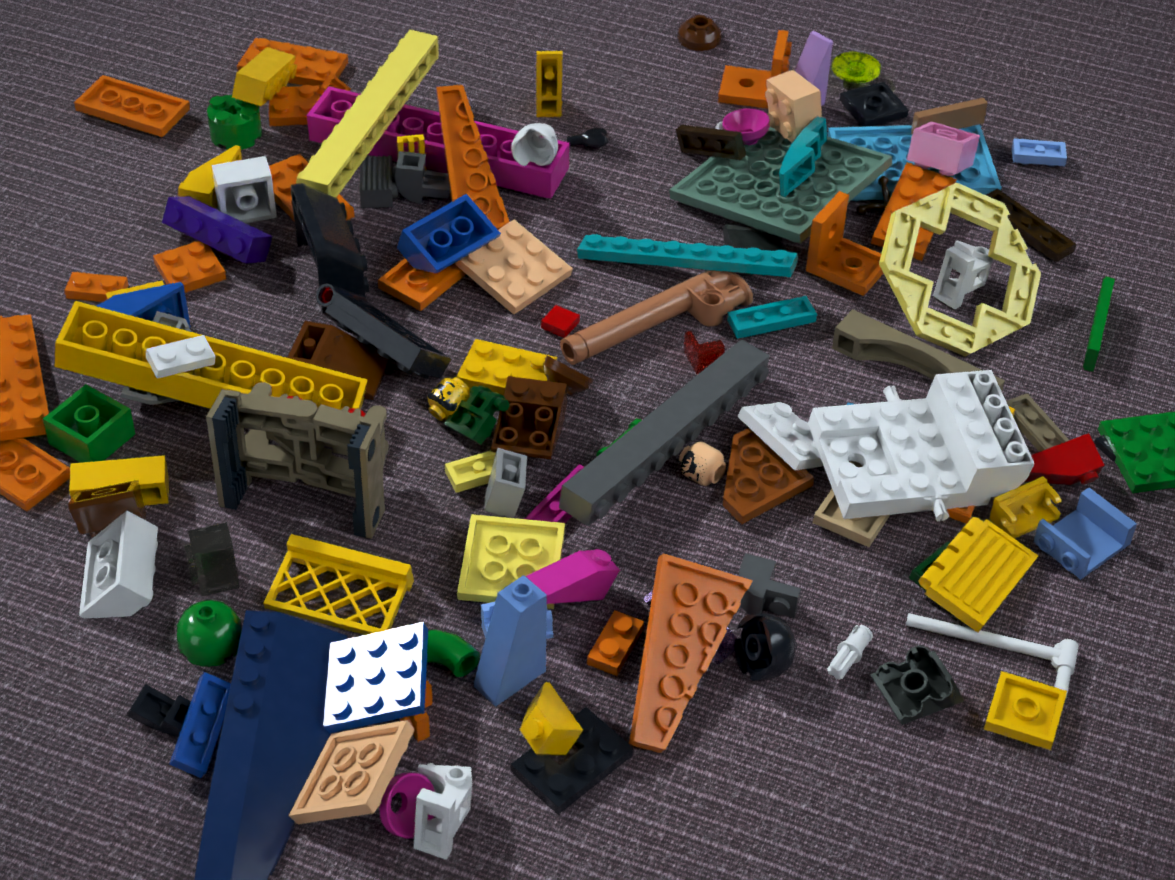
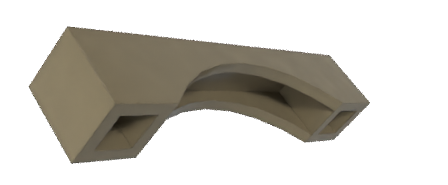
[832,309,1005,391]

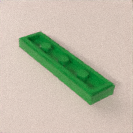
[1083,276,1115,372]

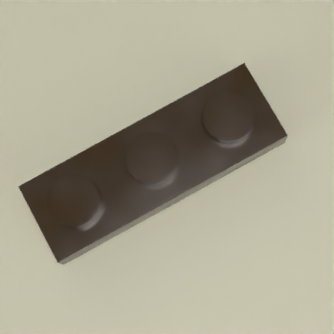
[675,125,747,160]

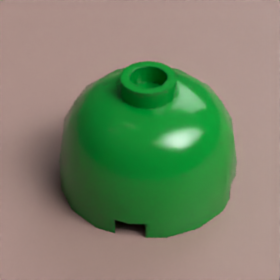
[177,600,242,667]

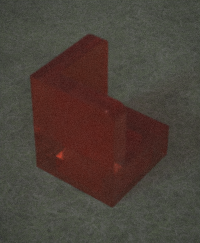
[684,331,725,374]

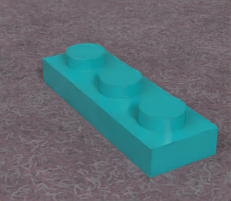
[727,296,817,339]

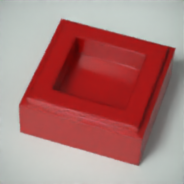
[541,305,580,338]

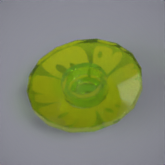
[831,51,881,83]

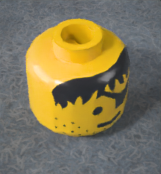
[427,377,470,421]

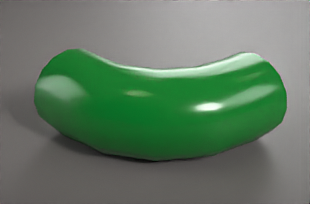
[427,630,481,677]

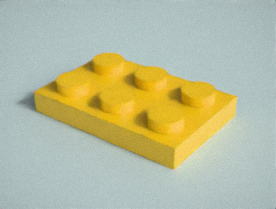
[456,339,557,395]

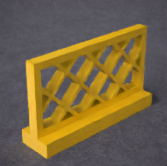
[263,534,414,635]

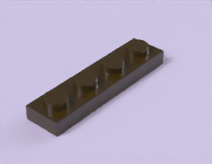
[986,189,1076,263]

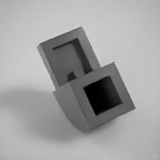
[396,151,450,204]
[739,553,801,618]

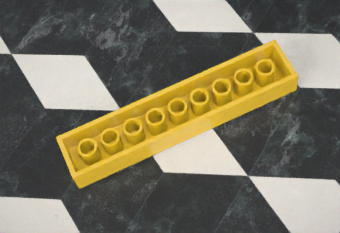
[54,301,367,410]

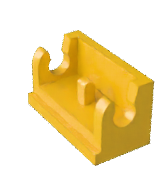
[989,476,1061,539]

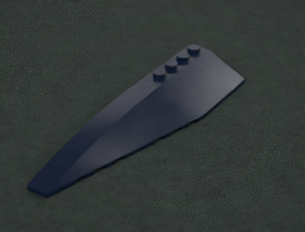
[194,610,348,880]

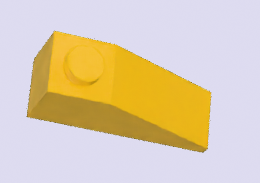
[536,51,563,117]
[178,145,242,209]

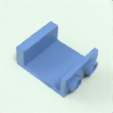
[1034,488,1137,580]

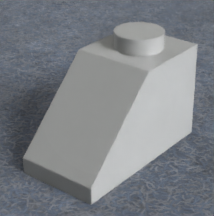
[484,448,527,518]

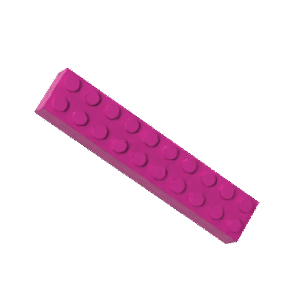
[307,86,570,199]

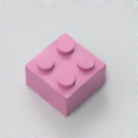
[907,122,980,176]

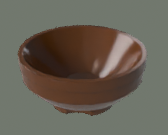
[678,15,721,51]
[543,355,594,395]

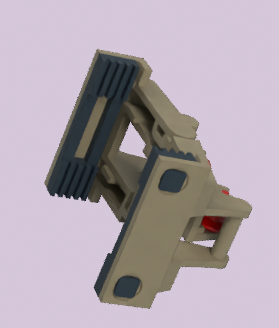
[206,382,389,539]

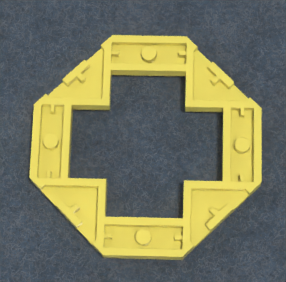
[879,183,1041,356]

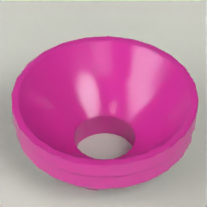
[722,109,770,146]
[379,772,435,839]

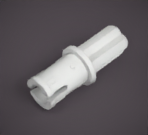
[827,625,873,680]

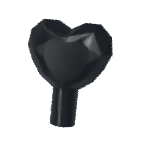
[566,127,609,148]

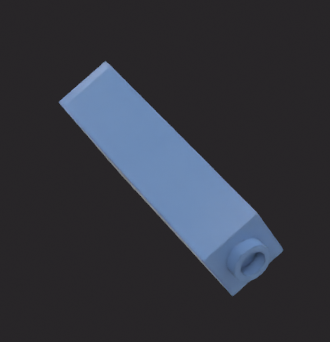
[474,575,547,707]

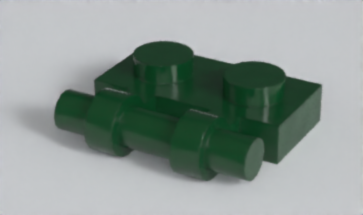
[444,386,510,445]

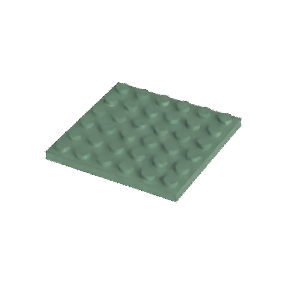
[669,125,892,244]

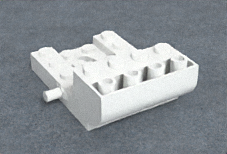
[808,370,1035,521]

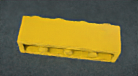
[232,47,297,106]

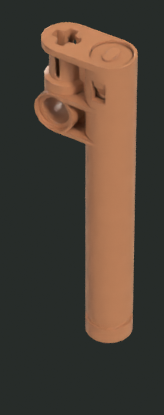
[560,270,753,365]

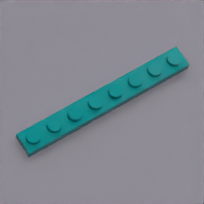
[577,234,798,277]

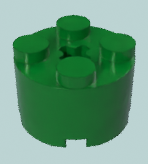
[207,94,262,150]

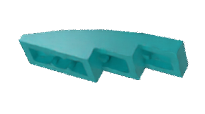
[779,116,827,197]

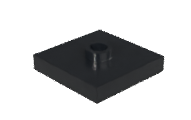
[839,82,909,127]

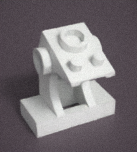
[933,240,993,309]
[414,763,472,860]

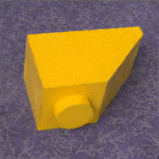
[520,682,583,755]

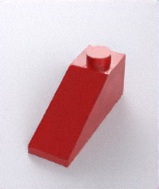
[1025,433,1105,485]

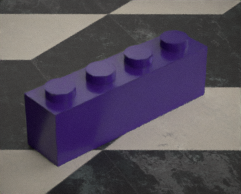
[162,196,273,263]

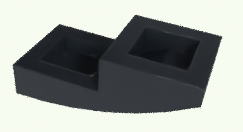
[126,684,191,738]

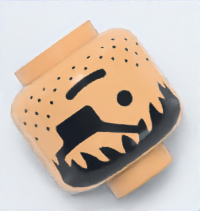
[679,441,726,486]

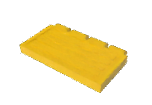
[919,517,1039,633]

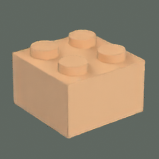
[765,70,822,143]

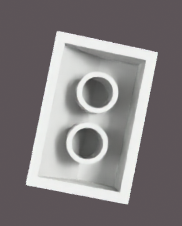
[79,510,158,619]

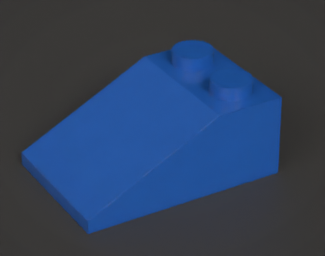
[97,282,191,328]

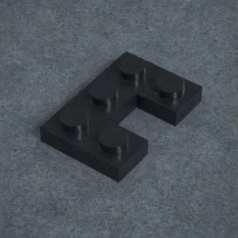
[511,707,634,815]

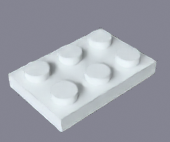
[737,402,823,470]

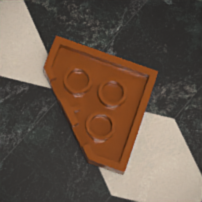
[722,428,814,524]

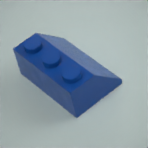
[397,194,501,273]

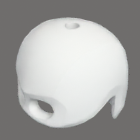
[511,123,558,166]

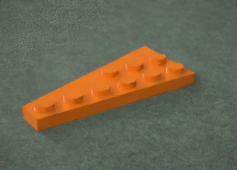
[629,553,753,753]

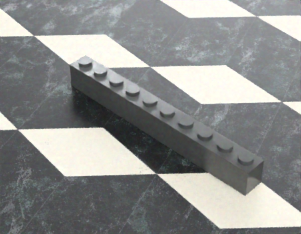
[559,339,770,526]

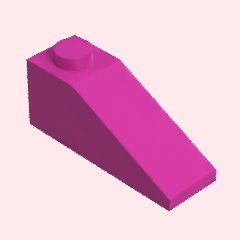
[526,549,620,604]

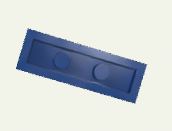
[169,672,231,778]

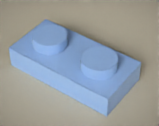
[1012,138,1067,166]

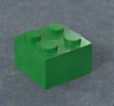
[43,384,135,463]

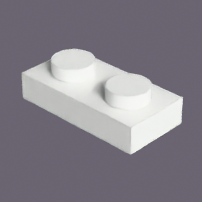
[146,335,216,379]

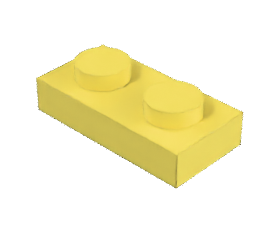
[445,451,496,493]

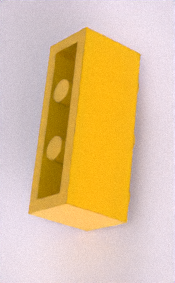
[69,455,169,506]

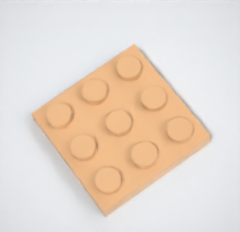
[455,219,573,315]
[289,720,415,824]

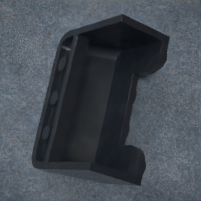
[291,183,369,313]

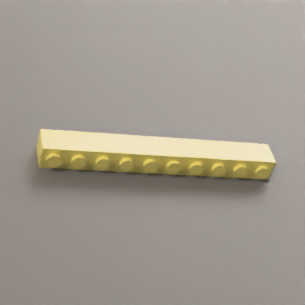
[296,30,439,198]

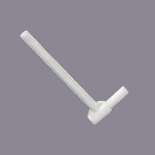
[906,613,1079,699]

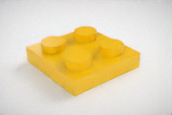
[984,671,1067,750]

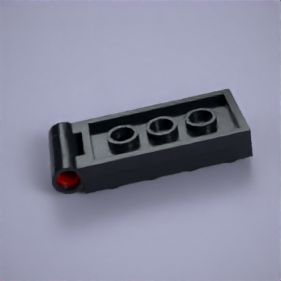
[316,284,452,379]

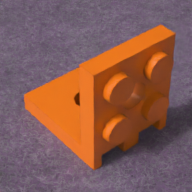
[718,30,792,109]
[806,191,884,296]

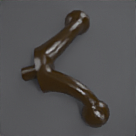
[856,176,891,215]

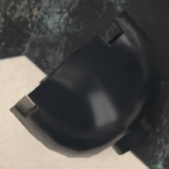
[734,613,797,681]

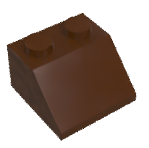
[68,480,147,537]

